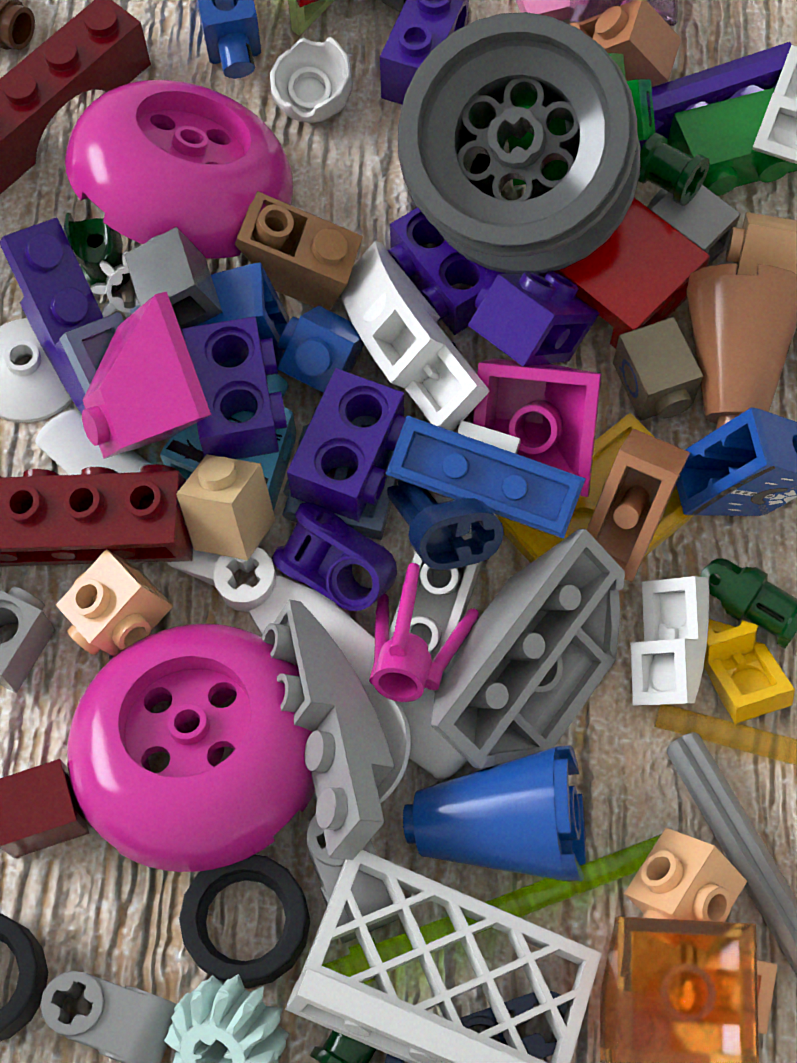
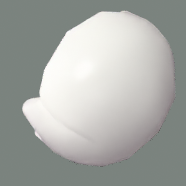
[270,37,352,123]

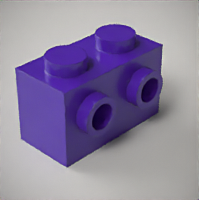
[468,270,600,367]

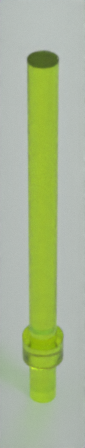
[300,834,661,984]

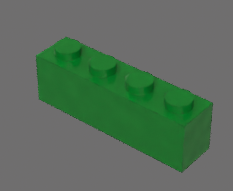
[668,87,797,196]

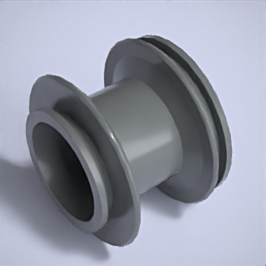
[398,12,640,275]

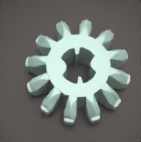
[164,974,289,1063]

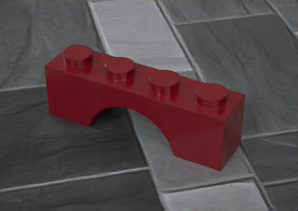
[0,0,151,194]

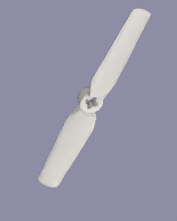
[35,410,467,780]

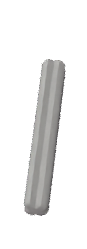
[667,732,797,974]

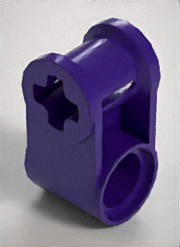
[272,503,397,611]

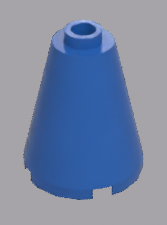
[403,745,586,882]

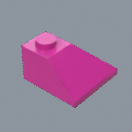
[82,291,211,459]
[473,358,602,497]

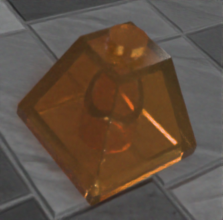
[600,916,759,1063]

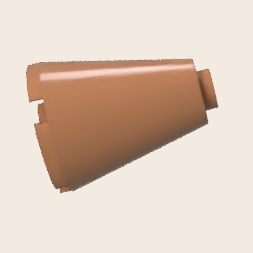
[686,263,797,429]

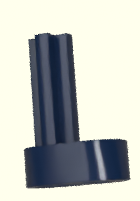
[387,480,504,570]

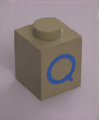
[613,317,703,421]

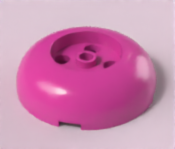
[65,80,293,259]
[67,624,315,872]

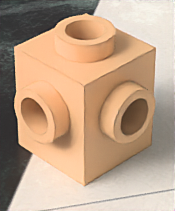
[56,549,173,657]
[624,828,747,949]

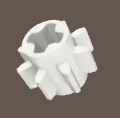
[91,250,139,320]

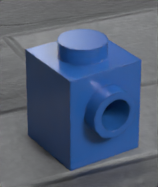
[277,305,364,393]

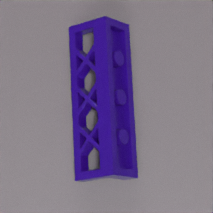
[639,42,792,151]

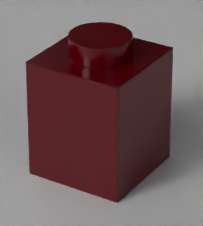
[0,759,89,859]

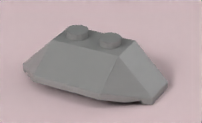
[431,529,625,769]

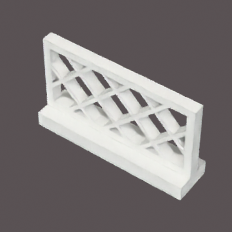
[285,850,602,1063]

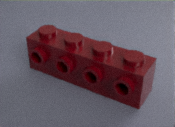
[0,464,193,567]

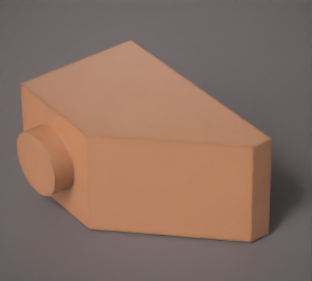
[587,429,690,582]

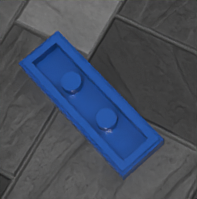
[386,415,586,539]

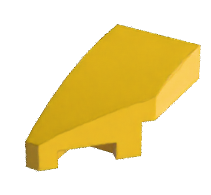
[704,619,795,724]

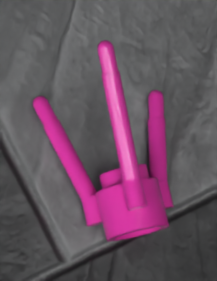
[369,563,479,702]

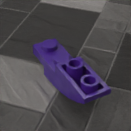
[0,217,104,414]

